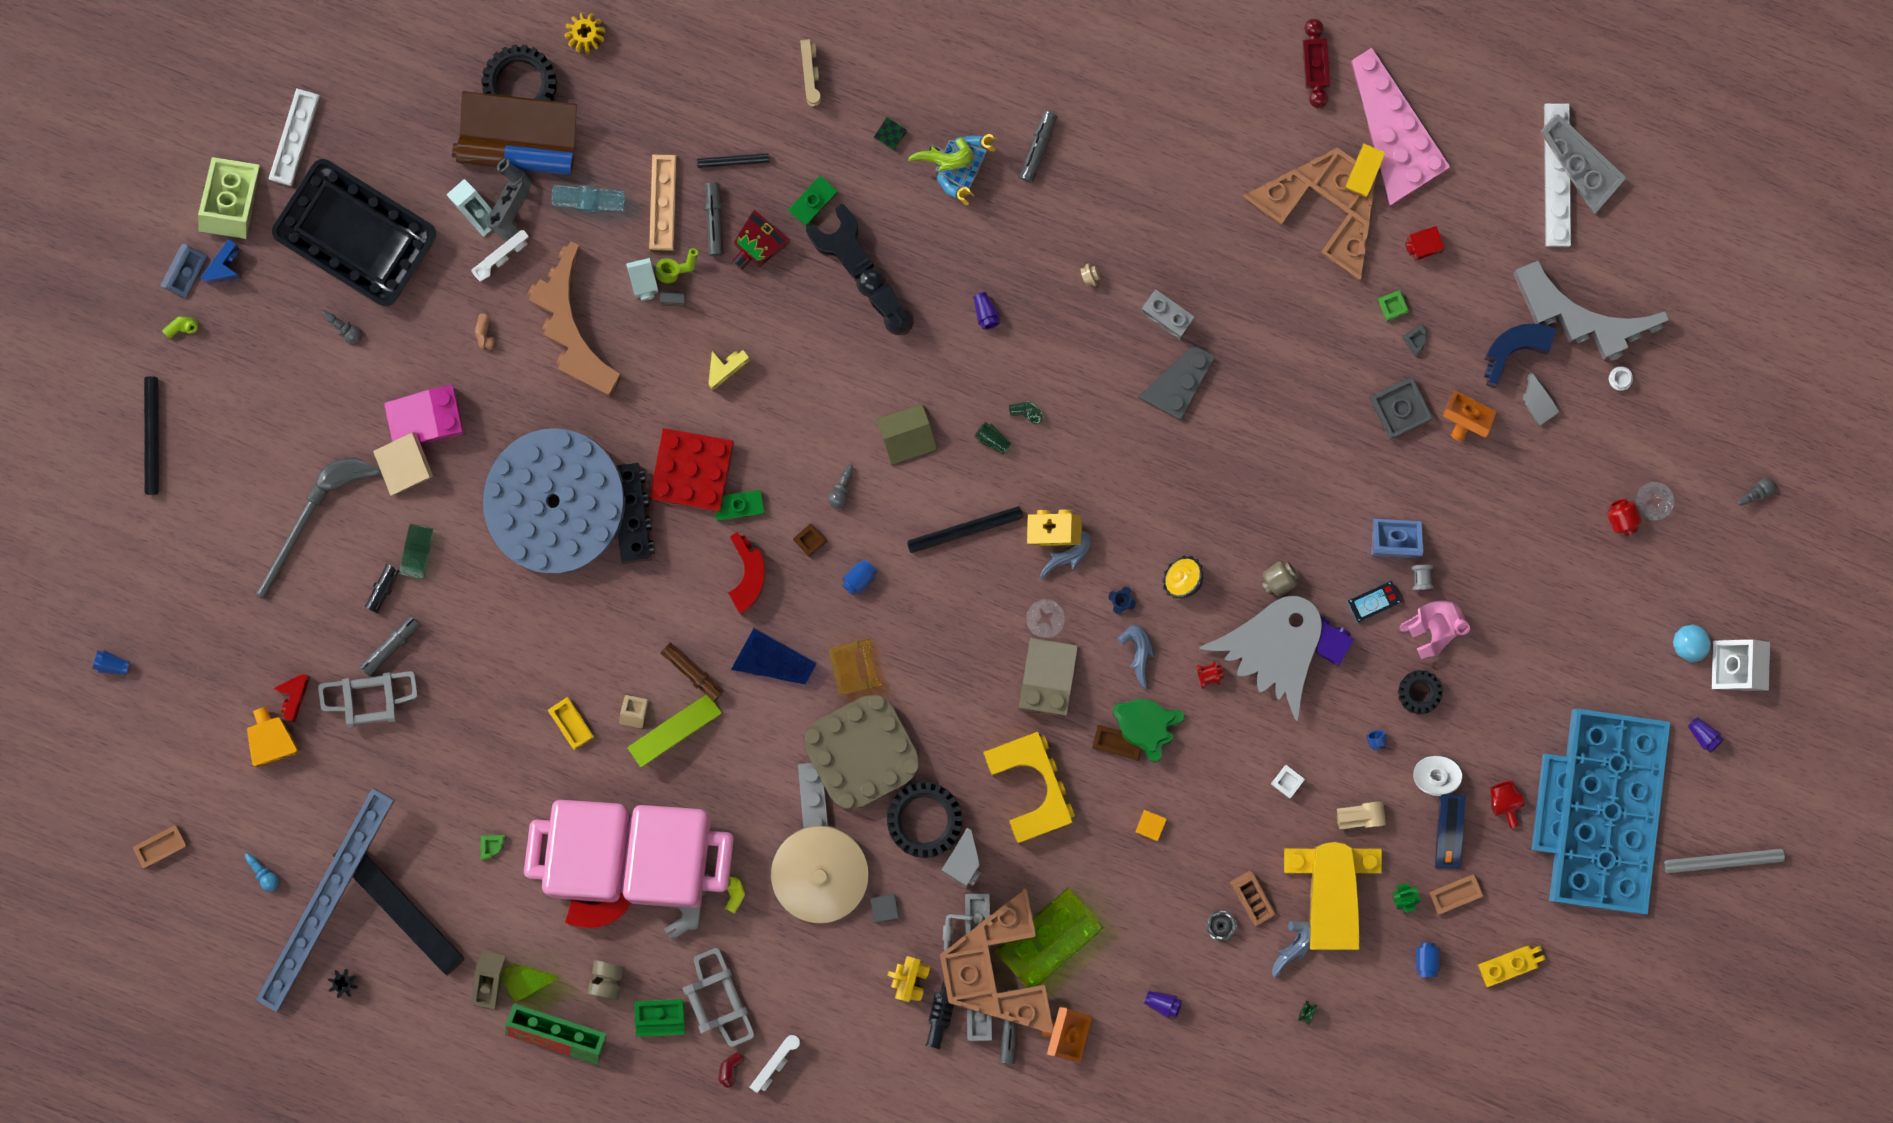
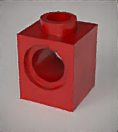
[1405,226,1444,261]

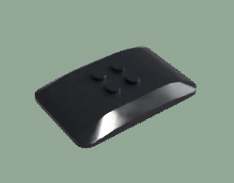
[272,159,436,307]

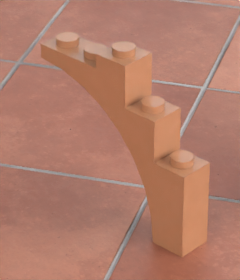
[527,241,621,398]

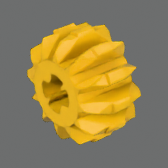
[565,12,605,54]

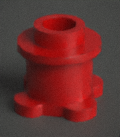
[1196,661,1224,689]

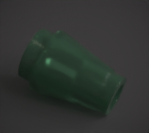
[974,421,1011,454]

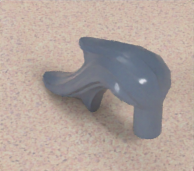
[1040,530,1091,580]
[1117,625,1155,690]
[1272,921,1310,978]

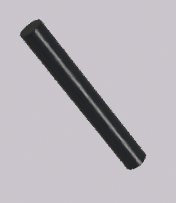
[697,153,769,168]

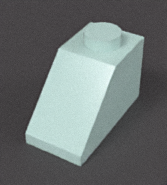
[447,179,492,237]
[626,258,659,301]

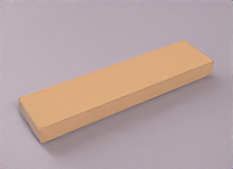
[649,155,677,251]

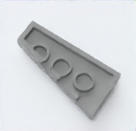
[1540,114,1626,214]

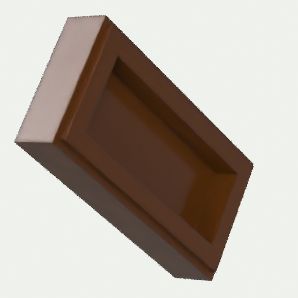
[1092,725,1142,761]

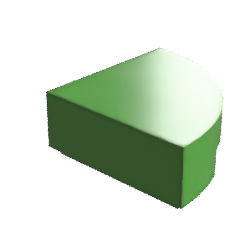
[481,835,506,860]

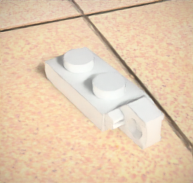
[471,230,529,282]

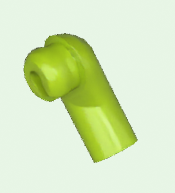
[162,316,198,339]

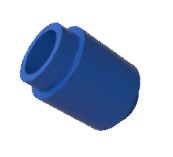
[842,559,877,595]
[1416,943,1440,977]

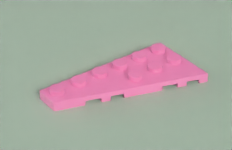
[1351,48,1450,207]

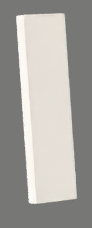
[269,88,320,187]

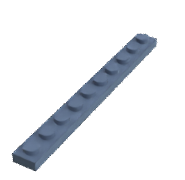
[256,788,395,1012]

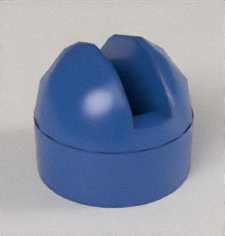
[1366,730,1387,751]

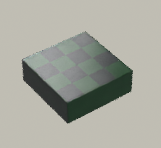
[874,117,907,151]

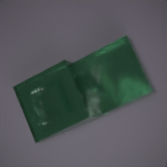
[400,524,434,579]

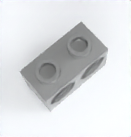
[1140,289,1195,340]

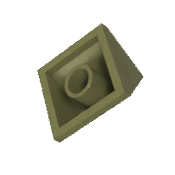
[876,404,937,465]

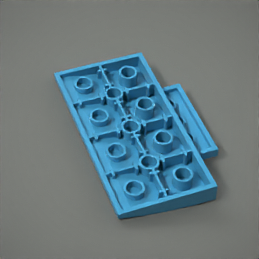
[1531,709,1670,914]

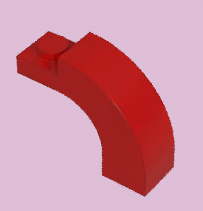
[565,893,632,928]

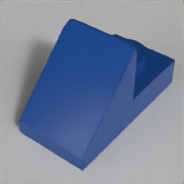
[200,239,240,284]

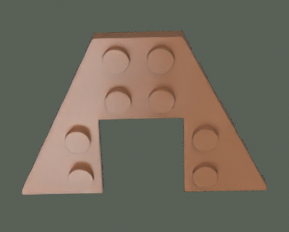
[1242,147,1376,281]
[940,889,1053,1034]

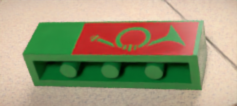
[505,1004,606,1065]

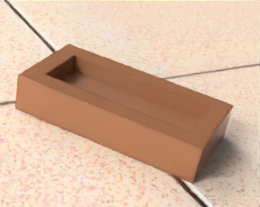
[132,825,188,869]
[1428,874,1483,915]

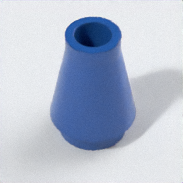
[92,650,130,675]

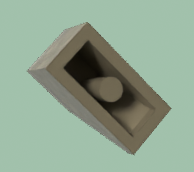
[471,950,506,1010]

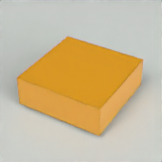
[1135,810,1166,841]

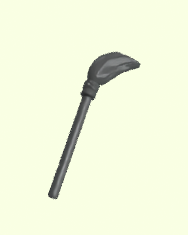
[256,457,382,598]

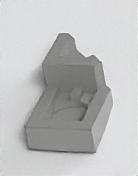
[1522,373,1559,425]

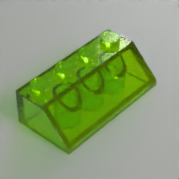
[995,888,1104,988]

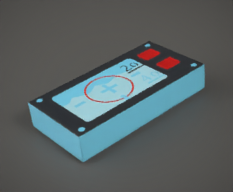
[1347,581,1402,623]

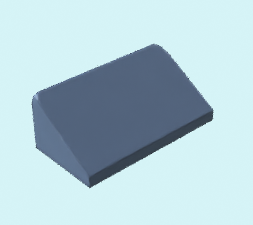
[160,244,207,299]

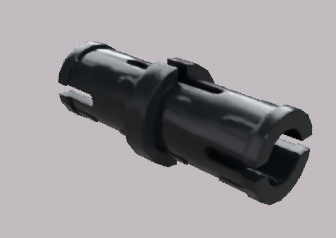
[364,564,400,614]

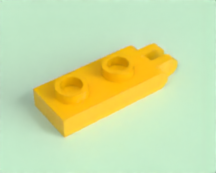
[1478,945,1546,987]

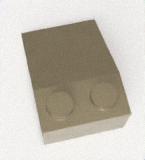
[1018,638,1078,717]

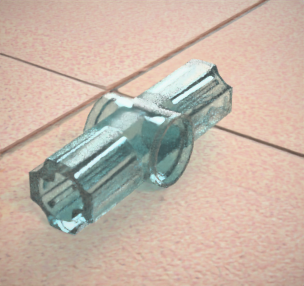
[551,185,625,213]

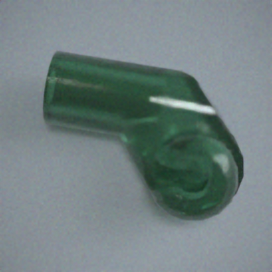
[1008,402,1043,424]

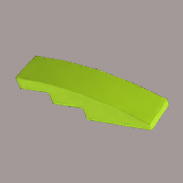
[627,695,722,768]

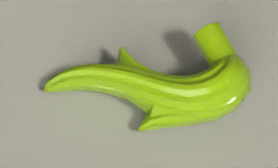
[908,137,973,172]

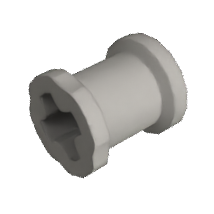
[1411,565,1434,591]

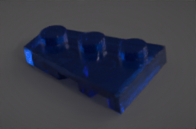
[731,627,817,684]

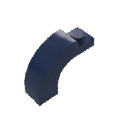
[1484,324,1556,388]

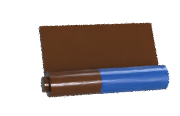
[452,91,577,176]

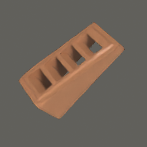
[1229,871,1276,927]

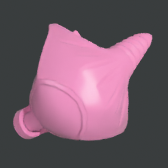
[1400,600,1470,659]

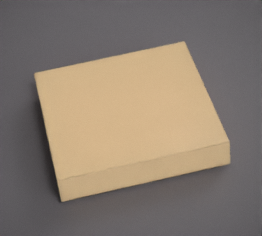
[373,432,433,496]

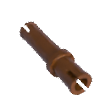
[660,642,724,702]

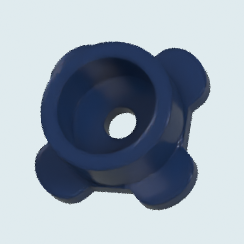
[1108,587,1136,614]

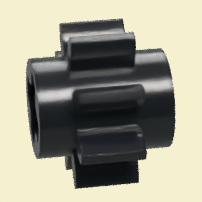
[328,969,358,998]

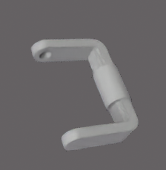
[943,914,974,951]

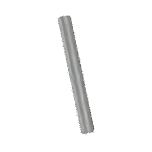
[1664,849,1785,873]

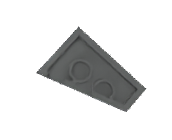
[1138,345,1215,420]

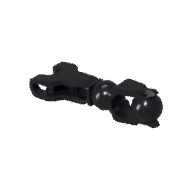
[806,204,914,335]

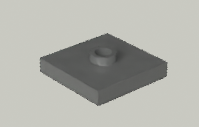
[1369,376,1434,440]

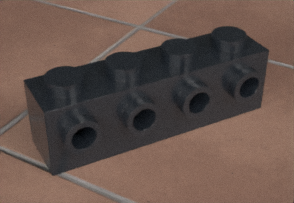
[617,463,655,564]

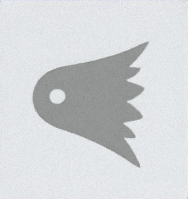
[1199,596,1322,721]

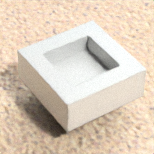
[1271,765,1305,799]

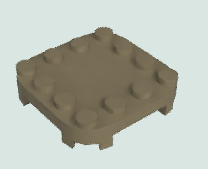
[804,695,919,810]

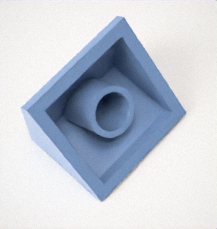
[1371,519,1423,559]

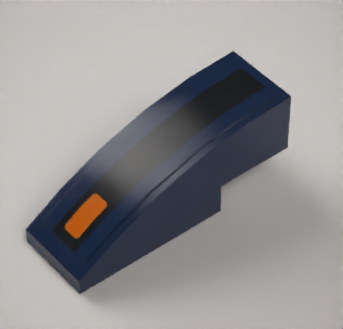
[1435,794,1466,869]

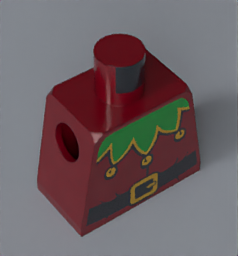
[732,210,789,270]

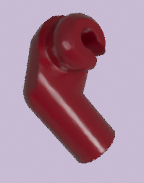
[718,1051,744,1088]

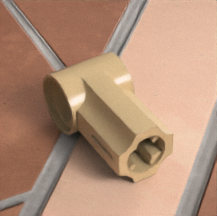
[1336,801,1386,829]

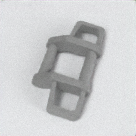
[318,671,418,728]
[682,948,754,1047]

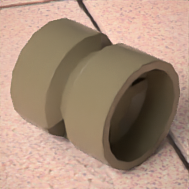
[587,960,625,1000]

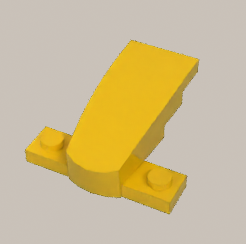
[1284,842,1382,950]

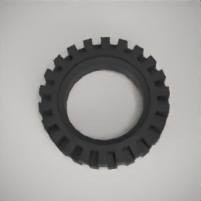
[481,44,557,101]
[887,782,962,858]

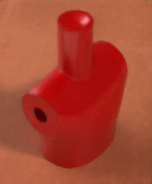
[1490,781,1524,828]

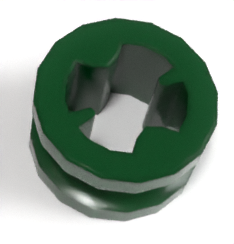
[1298,1000,1317,1025]

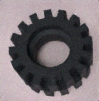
[1398,670,1443,714]

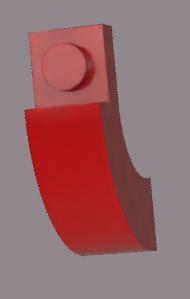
[728,532,765,616]

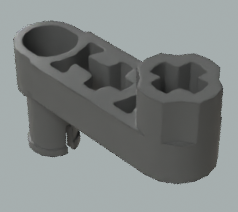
[487,159,532,240]

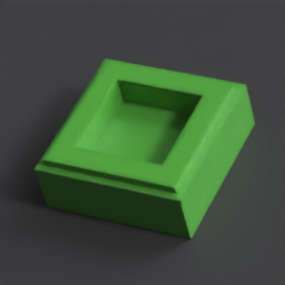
[1377,290,1409,322]

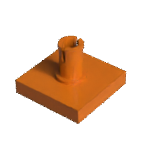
[1442,390,1497,442]
[1042,1007,1093,1063]

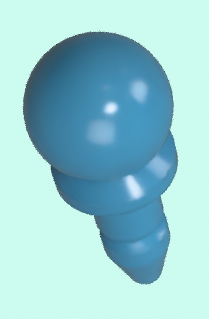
[245,853,279,892]

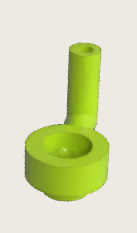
[655,248,698,283]

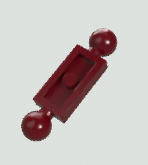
[1302,19,1330,108]

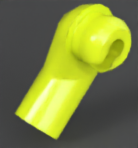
[725,876,745,914]

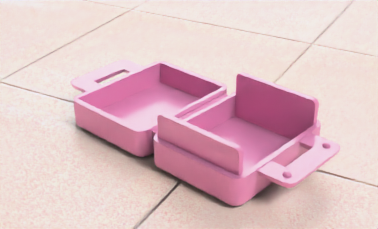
[524,800,734,908]

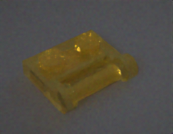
[828,639,882,696]

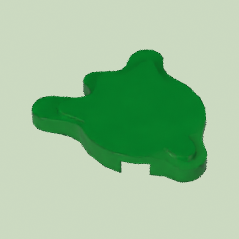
[1112,699,1184,763]

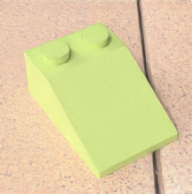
[198,157,259,239]

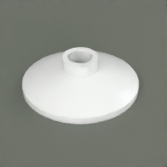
[1413,756,1462,796]

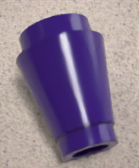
[973,292,1001,330]
[1688,717,1724,753]
[1144,991,1182,1019]

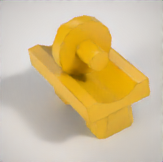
[887,956,930,1002]

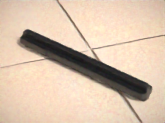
[144,376,159,495]
[907,506,1023,553]

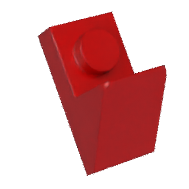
[273,674,310,722]

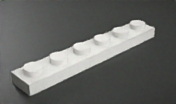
[1544,104,1571,247]

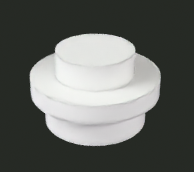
[1609,367,1633,391]

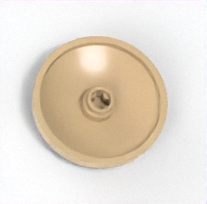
[771,825,868,923]

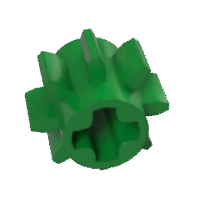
[1392,883,1421,913]

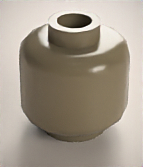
[1262,561,1299,597]

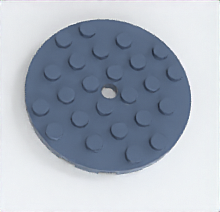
[483,428,626,574]

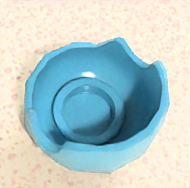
[1673,624,1711,663]

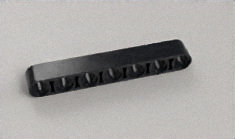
[333,850,465,976]

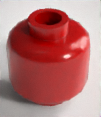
[1607,498,1642,536]

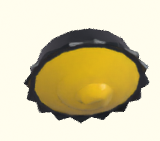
[1162,555,1204,599]

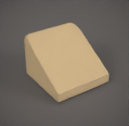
[619,695,649,728]

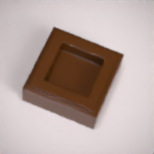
[793,523,827,557]

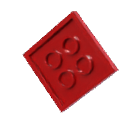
[649,428,734,512]

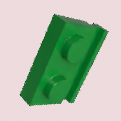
[634,999,685,1037]

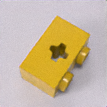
[1027,510,1082,546]

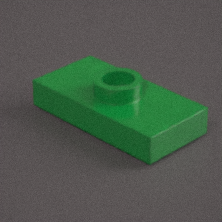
[788,175,838,227]
[715,490,764,521]

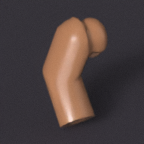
[475,314,495,350]

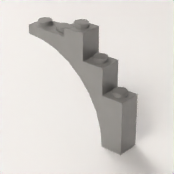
[1513,261,1668,361]

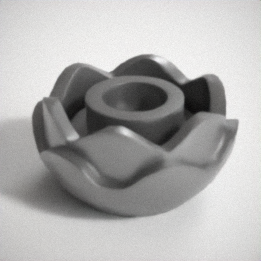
[1206,911,1237,941]

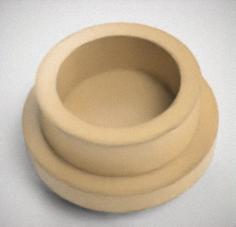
[1081,263,1100,287]

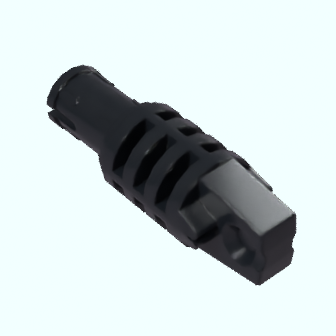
[925,981,954,1049]

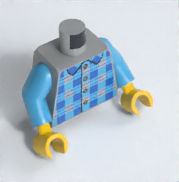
[929,134,998,205]

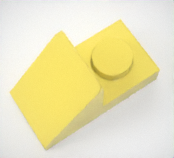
[709,350,750,391]

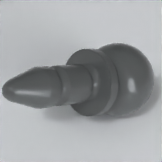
[322,311,362,344]
[828,465,853,509]
[1738,478,1776,505]

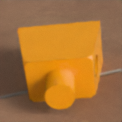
[247,707,300,768]

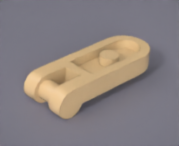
[800,39,821,107]

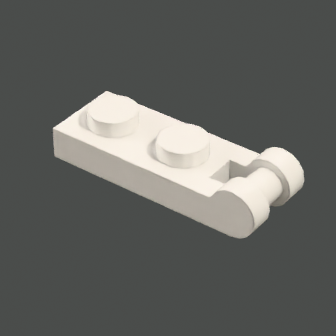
[750,1035,800,1093]

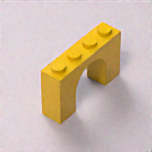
[983,732,1075,844]

